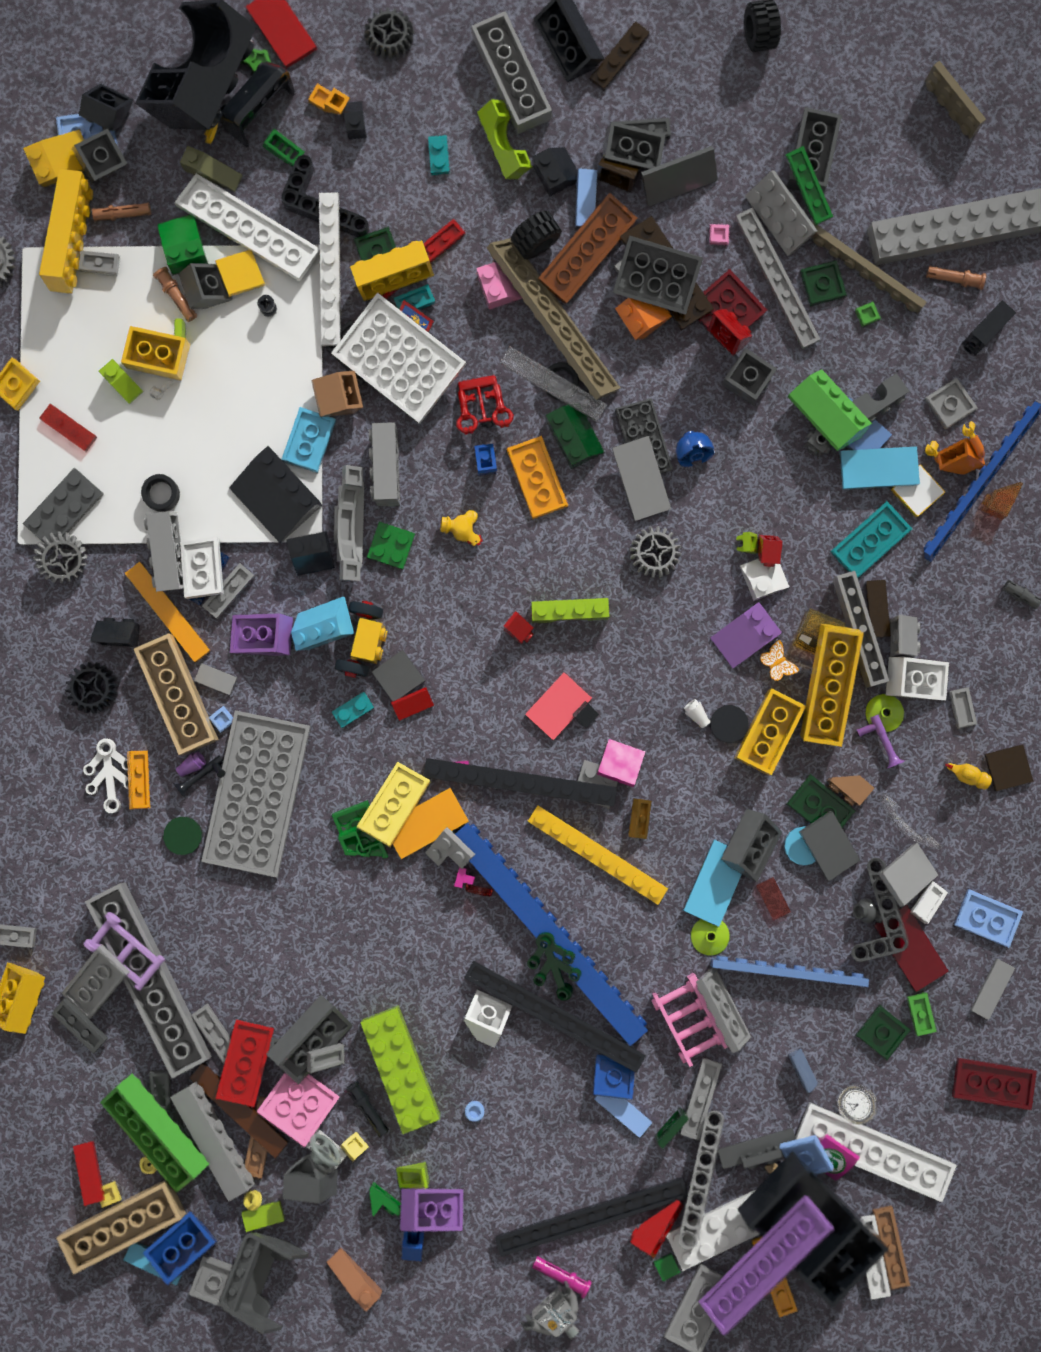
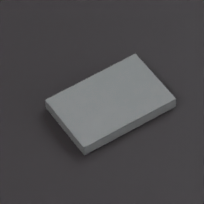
[879,843,938,907]

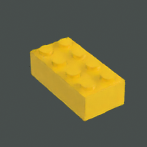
[350,240,434,301]
[734,688,806,776]

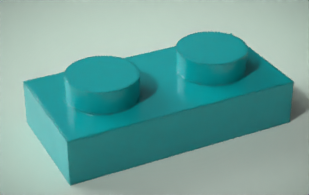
[428,135,450,175]
[393,284,436,310]
[332,692,374,728]

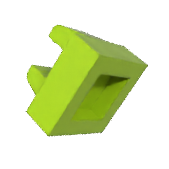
[736,532,758,554]

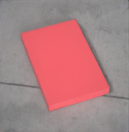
[525,673,592,740]

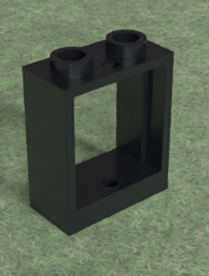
[961,300,1016,356]

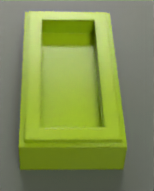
[241,1200,285,1232]

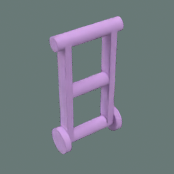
[84,912,165,991]

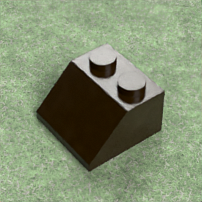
[597,156,640,193]

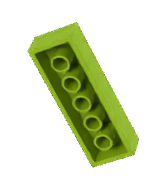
[360,1005,441,1134]

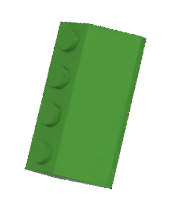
[787,369,872,451]

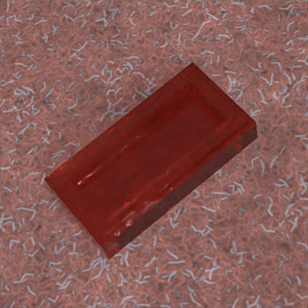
[755,877,791,921]

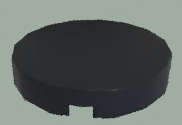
[710,705,749,743]

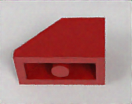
[758,535,783,567]
[503,611,534,644]

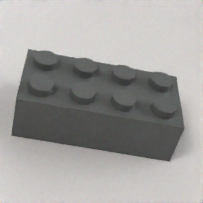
[786,107,842,193]

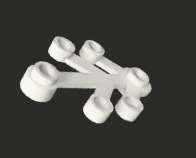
[83,739,128,813]

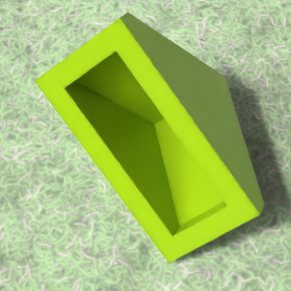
[396,1162,430,1189]

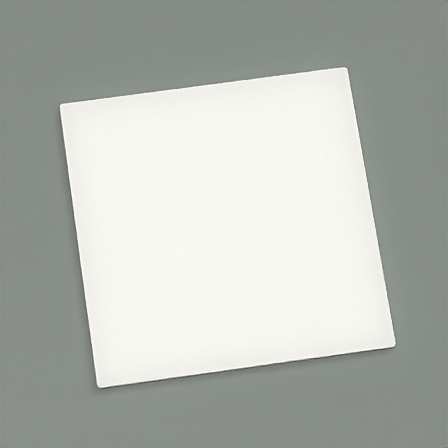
[18,245,322,545]

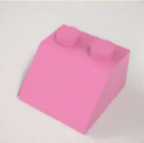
[477,262,523,310]

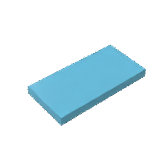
[840,446,920,490]
[683,840,742,927]

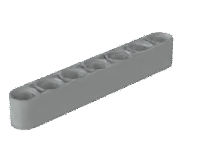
[679,1110,724,1250]

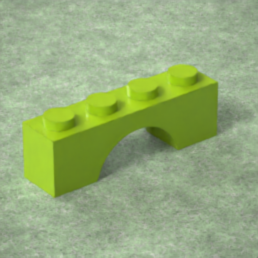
[477,99,532,179]
[531,598,609,623]

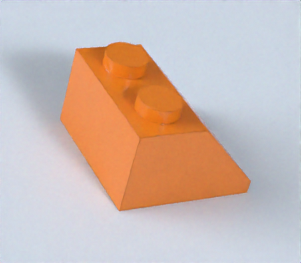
[615,297,673,340]

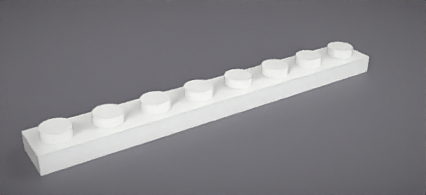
[319,193,341,346]

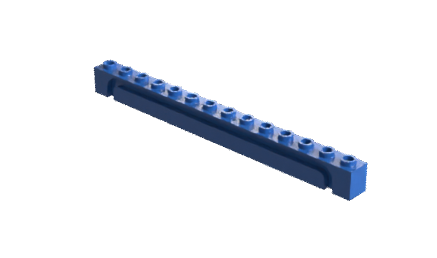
[455,823,648,1046]

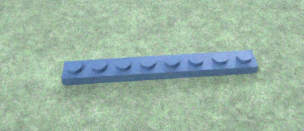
[710,955,869,987]

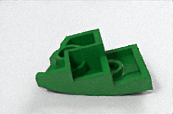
[332,800,388,858]

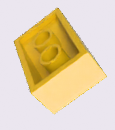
[23,129,84,187]

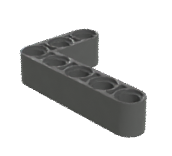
[851,858,909,962]

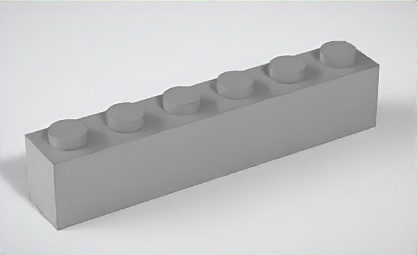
[832,571,889,688]
[170,1081,255,1202]

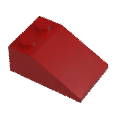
[708,309,752,356]

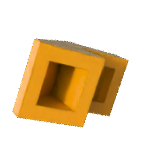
[308,84,350,115]

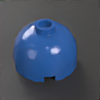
[676,431,715,467]

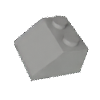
[890,615,920,657]

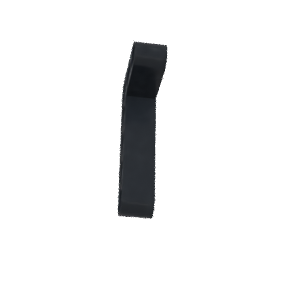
[281,155,370,237]

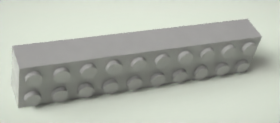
[867,188,1041,266]
[85,882,212,1078]

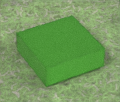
[855,302,881,327]

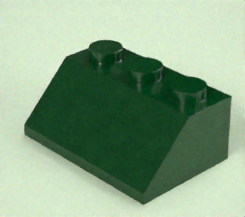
[545,403,605,470]

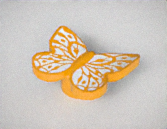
[760,640,799,681]

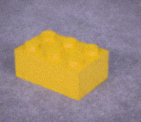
[121,326,190,381]

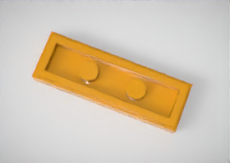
[127,751,150,809]

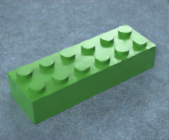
[100,1074,209,1193]

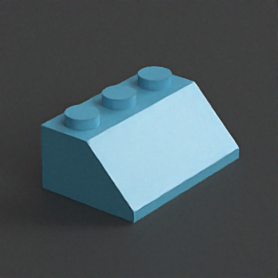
[291,597,354,651]

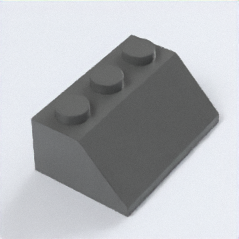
[603,121,665,170]
[721,809,782,882]

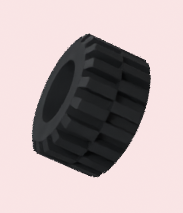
[744,0,781,52]
[511,211,562,259]

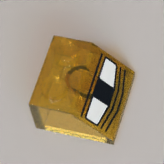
[792,608,846,655]

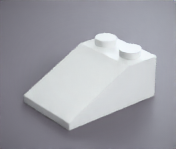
[886,657,949,701]

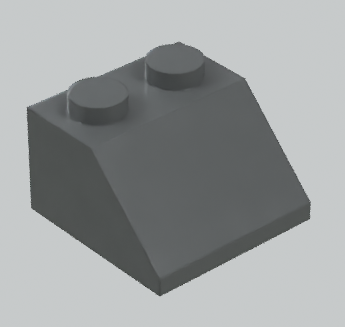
[179,263,232,309]

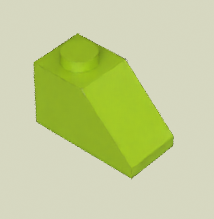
[98,358,143,404]

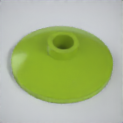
[865,694,904,732]
[691,919,730,956]

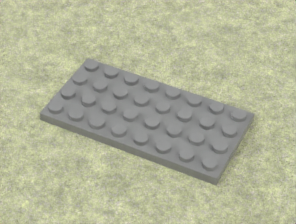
[201,710,311,877]

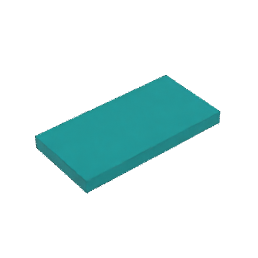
[830,501,912,578]

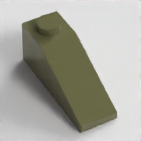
[180,146,243,192]

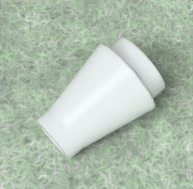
[684,699,711,728]

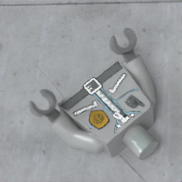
[520,1281,579,1339]

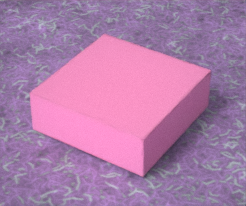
[709,224,729,245]

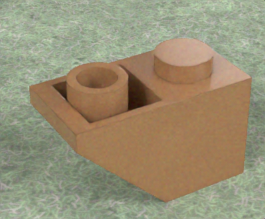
[827,775,874,806]

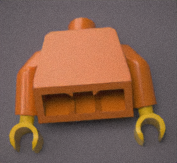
[925,421,985,475]

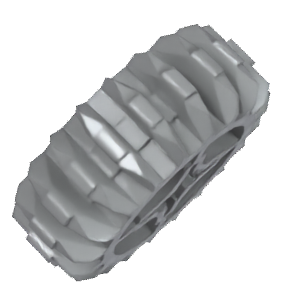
[630,526,681,578]
[33,531,87,583]

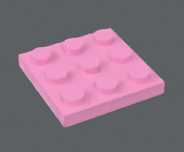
[256,1073,339,1147]

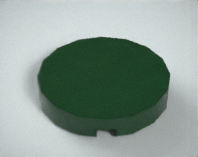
[163,817,203,855]

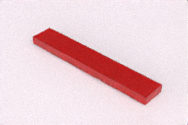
[381,219,466,300]

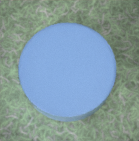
[465,1101,484,1122]

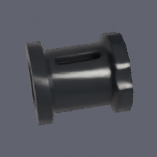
[257,295,277,317]

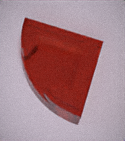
[465,884,493,897]

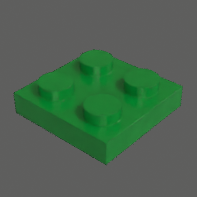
[367,522,415,570]

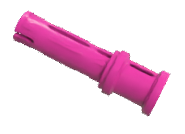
[532,1256,591,1298]

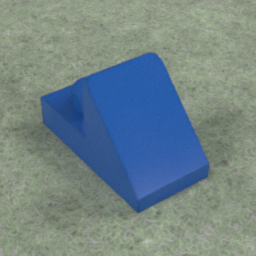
[474,444,497,476]

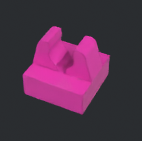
[454,867,475,888]

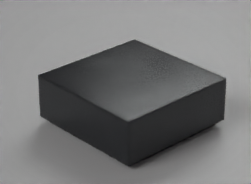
[572,701,599,728]

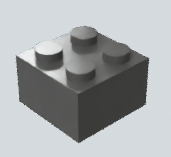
[72,128,127,184]
[722,348,777,405]

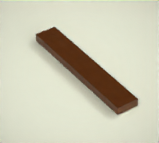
[189,1063,289,1158]

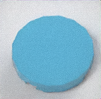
[784,827,815,865]

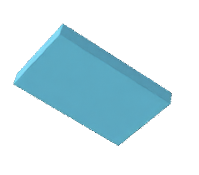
[281,407,336,473]

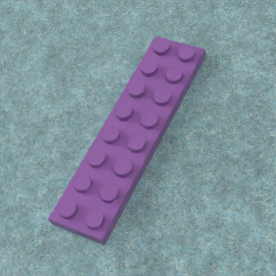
[699,1196,834,1336]

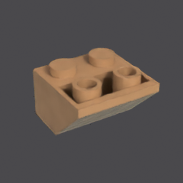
[311,371,363,417]

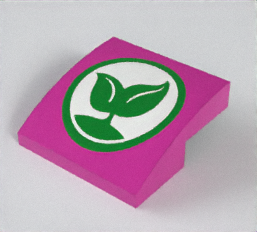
[819,1134,860,1181]

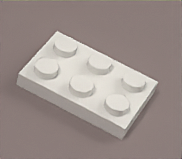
[180,537,224,599]

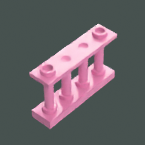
[651,973,727,1067]

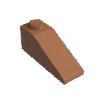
[327,1248,382,1311]

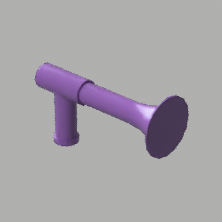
[857,715,906,769]

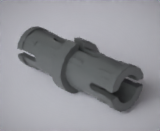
[1002,580,1041,609]

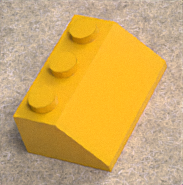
[0,962,45,1034]

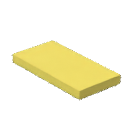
[357,762,431,847]

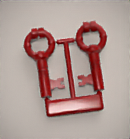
[456,375,514,435]

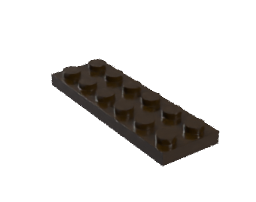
[620,216,714,331]

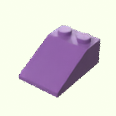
[710,602,782,668]
[230,614,293,656]
[400,1189,463,1231]

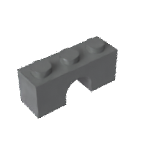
[852,373,910,423]

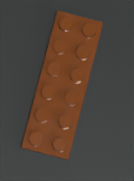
[537,193,637,304]

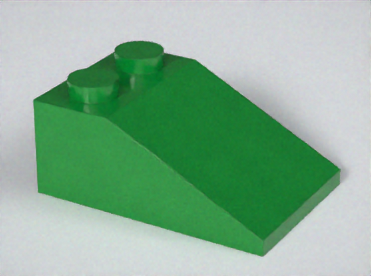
[157,215,208,275]

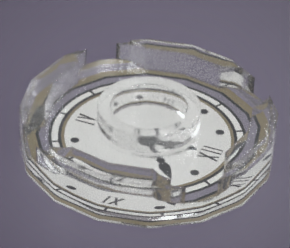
[837,1085,877,1125]

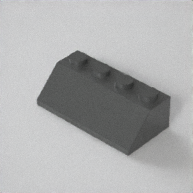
[266,995,353,1085]

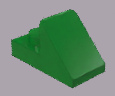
[369,1182,401,1217]

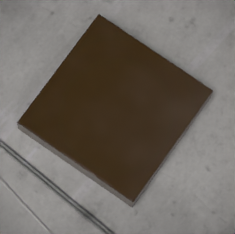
[984,744,1034,791]

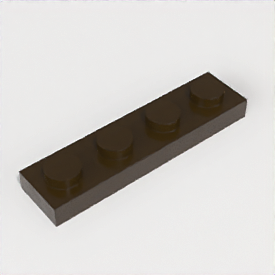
[589,21,650,91]

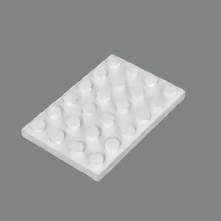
[331,293,467,423]

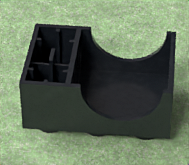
[135,0,256,130]
[737,1152,889,1308]

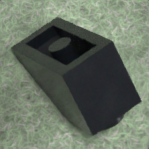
[344,101,367,140]

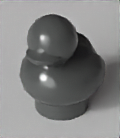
[853,898,883,923]

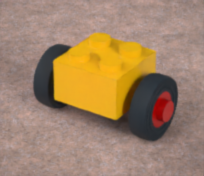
[335,601,388,678]

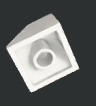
[740,559,789,601]
[464,990,512,1048]

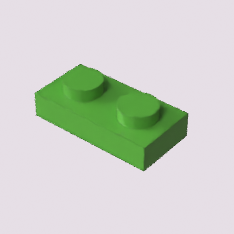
[907,992,937,1036]

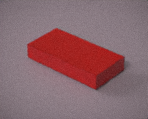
[391,687,434,721]

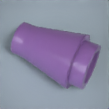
[176,751,206,777]

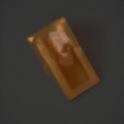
[981,482,1023,520]

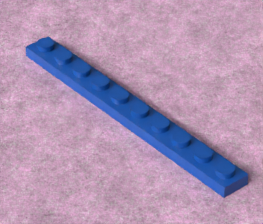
[923,401,1041,562]

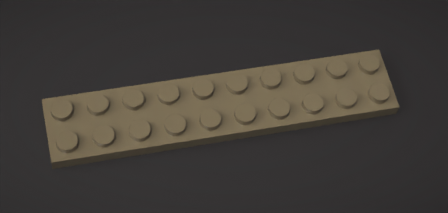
[487,238,620,400]

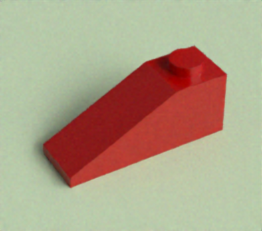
[630,1200,684,1258]

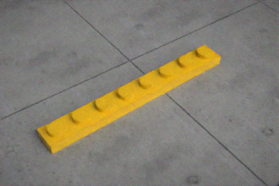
[528,805,668,905]

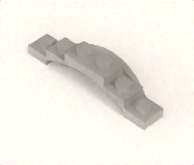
[334,465,364,582]

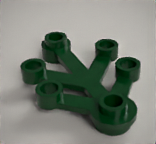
[527,932,582,1001]

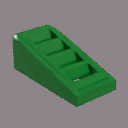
[262,129,305,167]

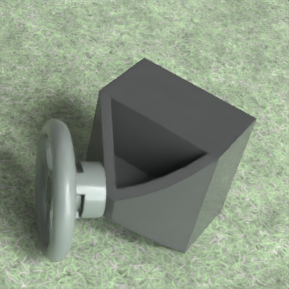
[283,1134,341,1203]

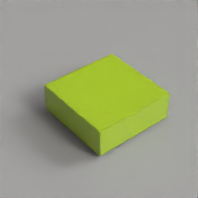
[174,318,186,338]

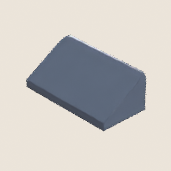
[788,1049,818,1093]

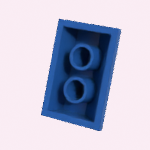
[143,1211,218,1285]

